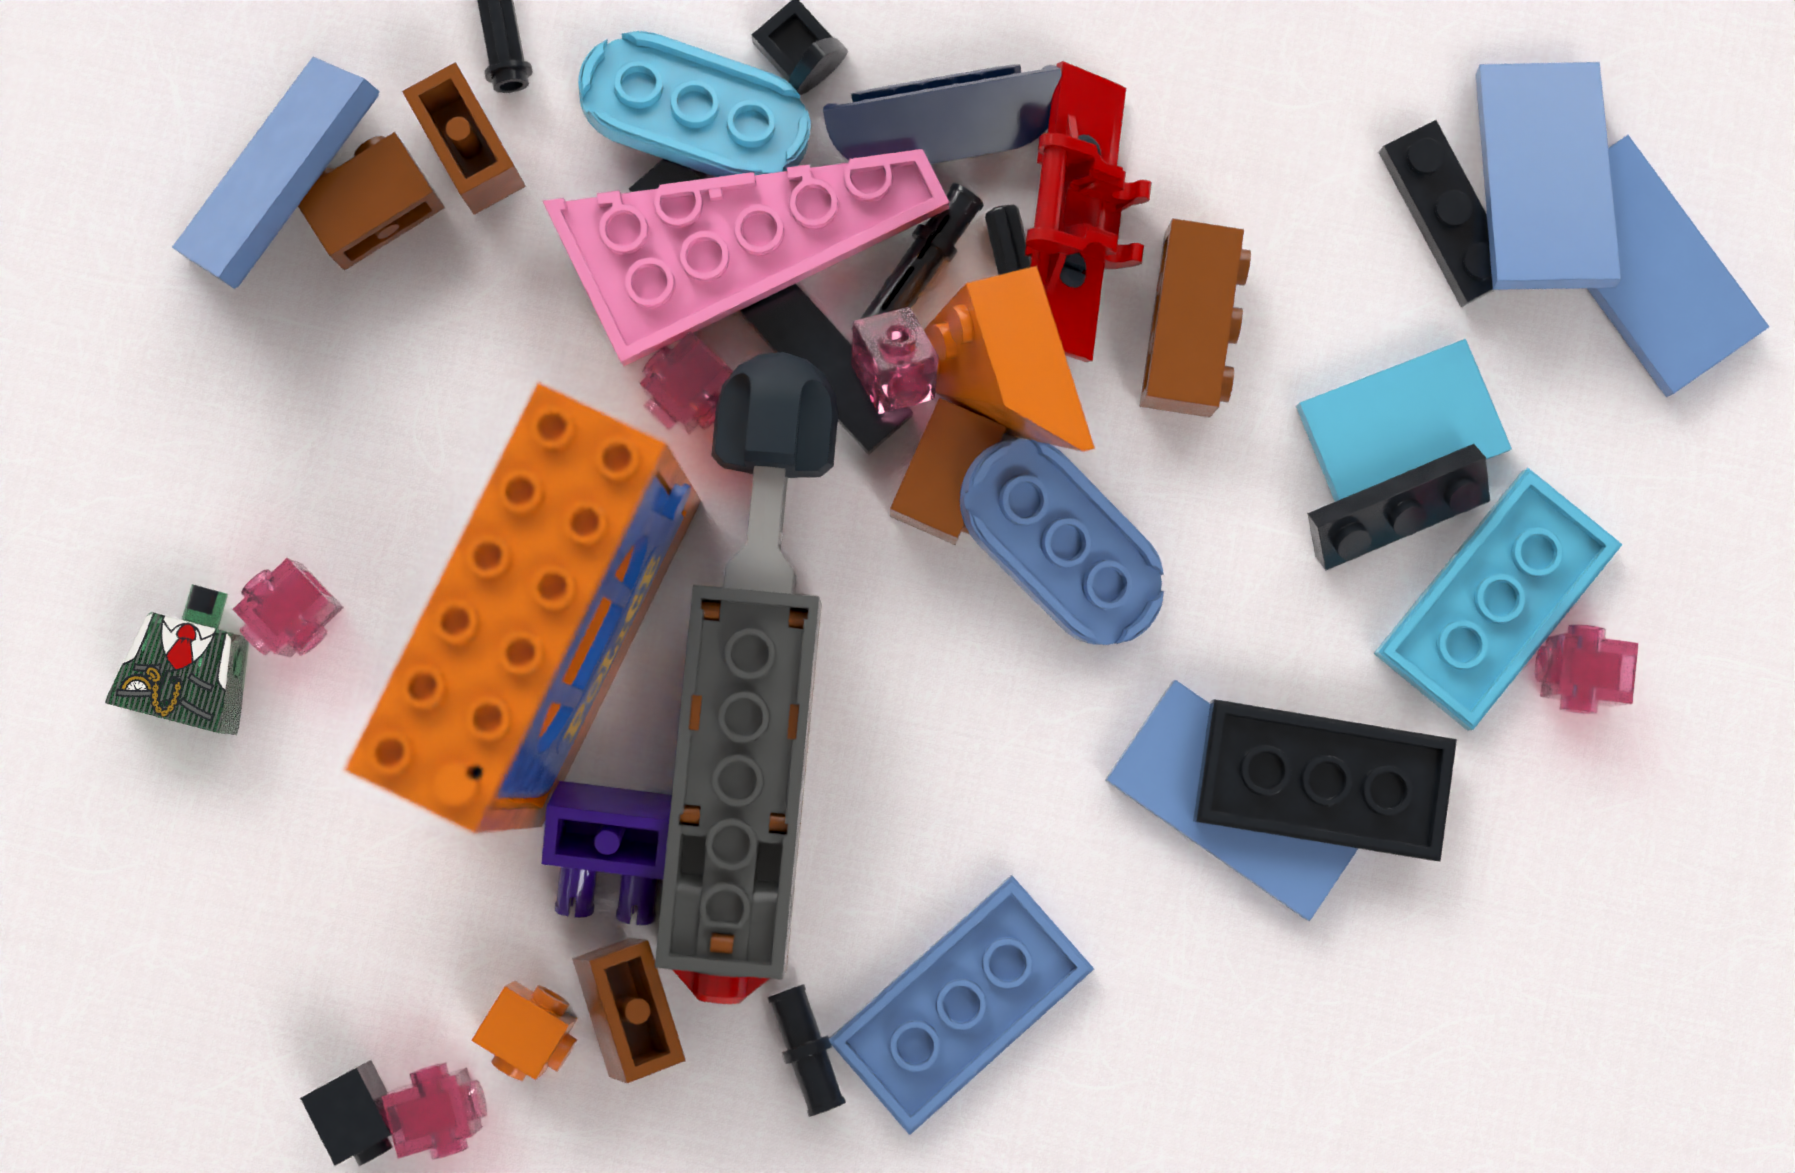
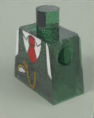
[105,584,249,735]

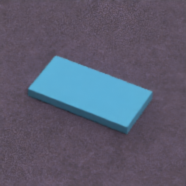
[1373,468,1623,731]

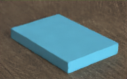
[1296,339,1512,502]

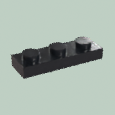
[1378,120,1495,307]
[1307,444,1490,571]

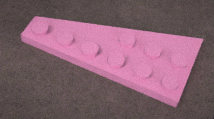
[543,149,950,366]

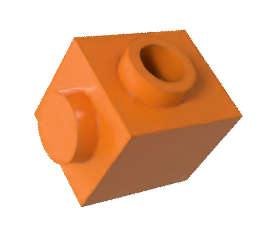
[471,981,578,1081]

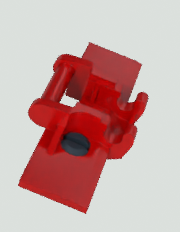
[1025,61,1152,362]

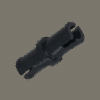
[767,984,846,1117]

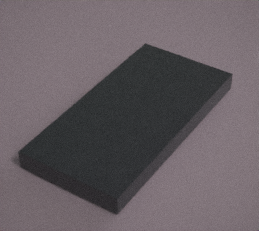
[1193,699,1457,862]

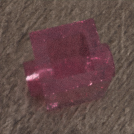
[851,307,939,414]
[639,331,733,435]
[232,558,344,657]
[1535,625,1639,714]
[382,1062,487,1159]

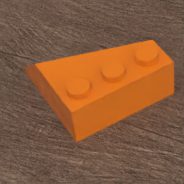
[916,266,1095,452]

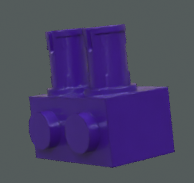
[541,781,672,925]

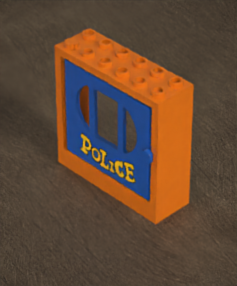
[344,382,701,833]

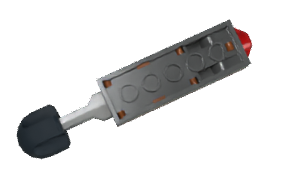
[655,352,838,1004]

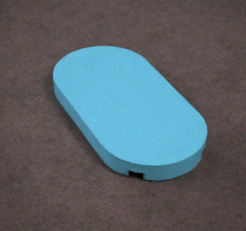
[578,31,811,177]

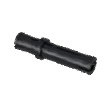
[851,183,984,352]

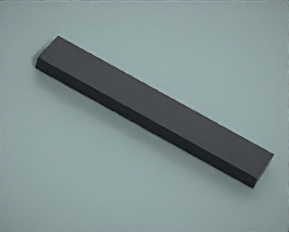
[629,159,913,455]

